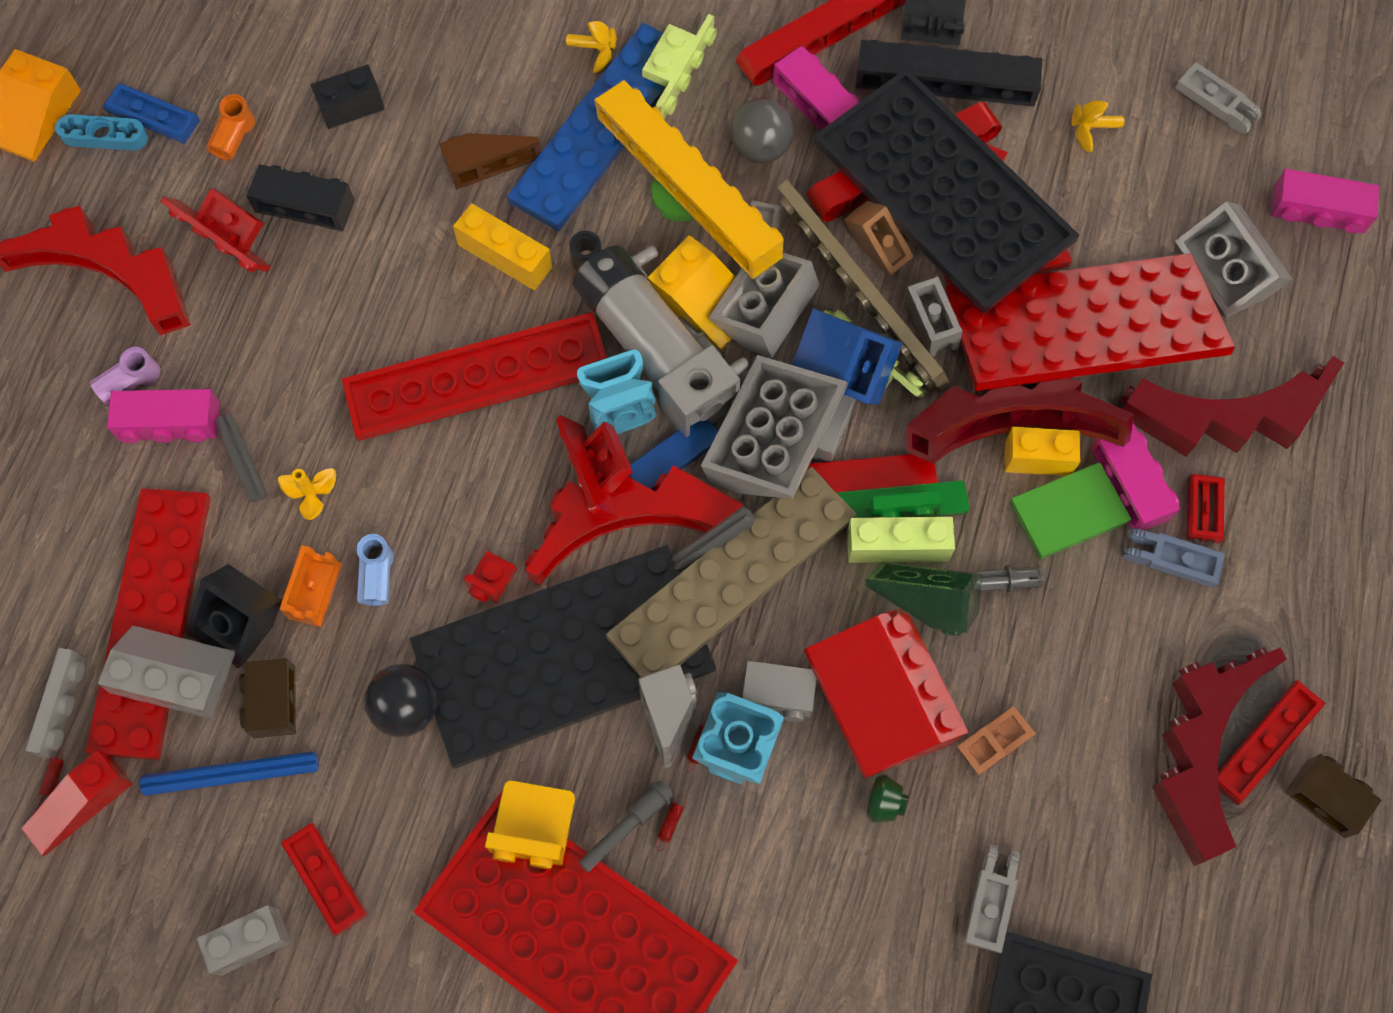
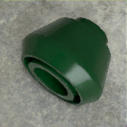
[867,774,908,823]

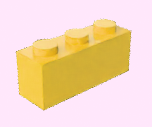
[453,203,553,291]

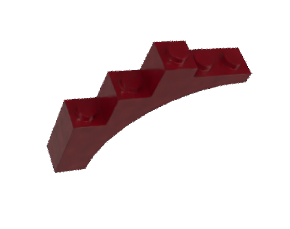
[906,378,1134,464]
[1152,647,1287,866]

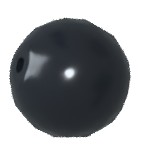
[364,664,438,737]

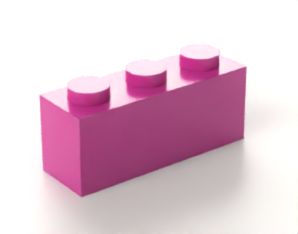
[773,46,859,131]
[1271,168,1380,233]
[107,389,220,444]
[1090,423,1180,531]

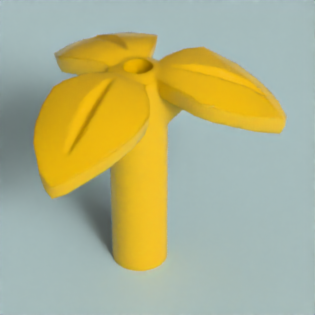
[566,21,617,73]
[1071,100,1124,153]
[277,468,336,520]

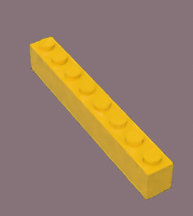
[595,80,784,279]

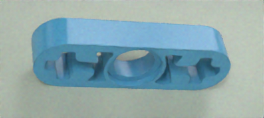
[55,114,148,151]

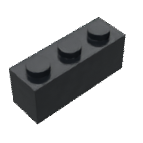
[247,164,354,231]

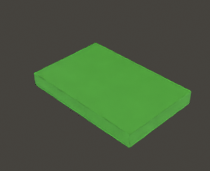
[1009,462,1131,560]

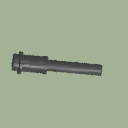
[578,780,673,873]

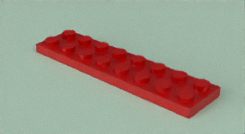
[341,312,607,441]
[85,488,211,761]

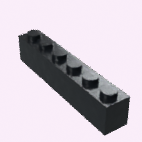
[855,39,1042,107]

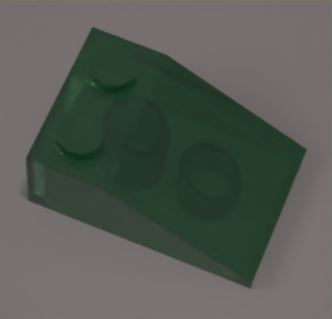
[865,562,982,636]

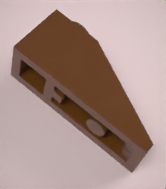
[439,133,541,190]

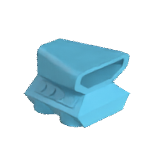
[577,349,657,434]
[692,692,784,784]

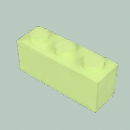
[847,517,955,563]

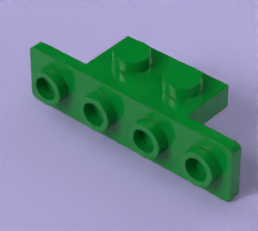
[836,481,969,518]

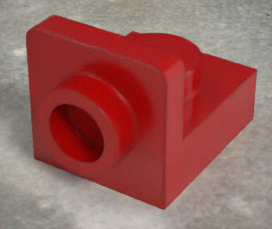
[463,551,517,604]

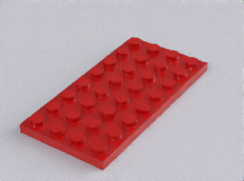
[945,253,1235,391]
[413,791,739,1013]

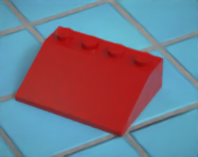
[804,606,968,779]

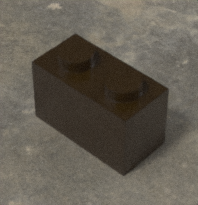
[239,658,296,738]
[1284,754,1382,839]

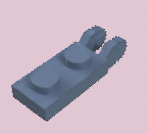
[1123,528,1225,588]

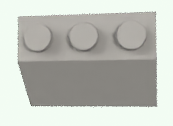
[1175,201,1293,317]
[709,253,820,358]
[98,626,235,719]
[638,665,697,768]

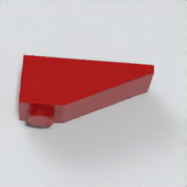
[21,750,133,856]

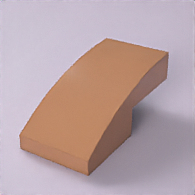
[957,706,1036,775]

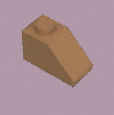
[844,201,914,276]

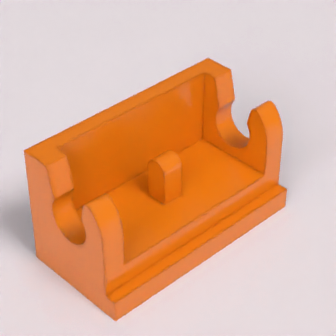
[280,545,342,627]

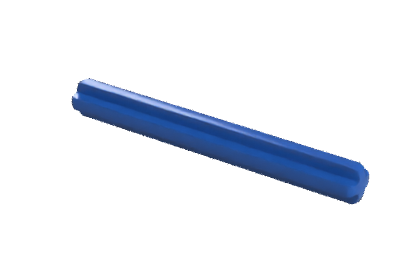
[139,751,319,795]

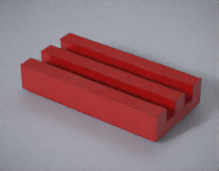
[1187,474,1225,544]

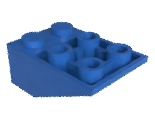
[792,308,903,405]

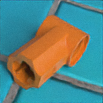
[206,94,255,161]

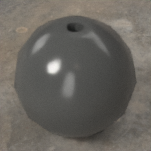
[731,97,794,163]

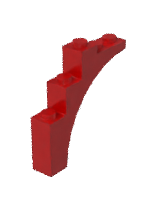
[0,205,191,336]
[525,465,743,586]

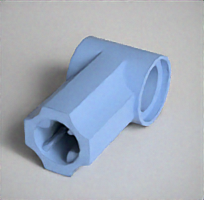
[357,534,394,606]

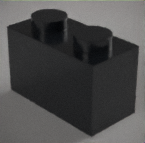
[310,64,385,129]

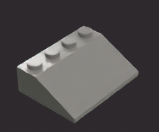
[701,355,848,499]

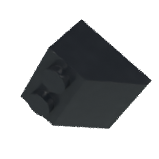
[185,564,282,668]

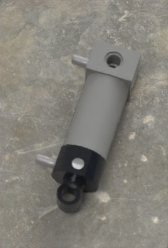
[569,231,750,438]

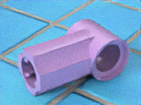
[89,347,160,406]

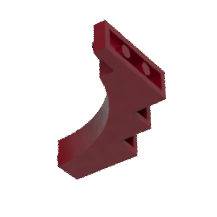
[1119,356,1345,457]

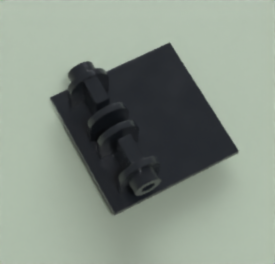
[901,0,966,46]

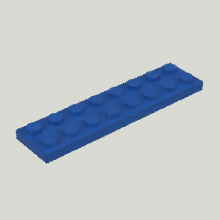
[507,22,666,232]

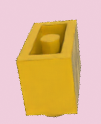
[1005,427,1080,476]

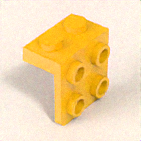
[485,781,575,869]

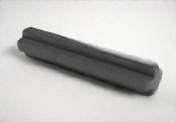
[215,414,267,502]
[670,507,755,573]

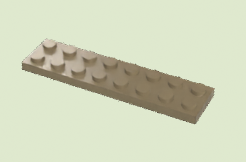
[777,179,951,393]
[606,467,857,678]

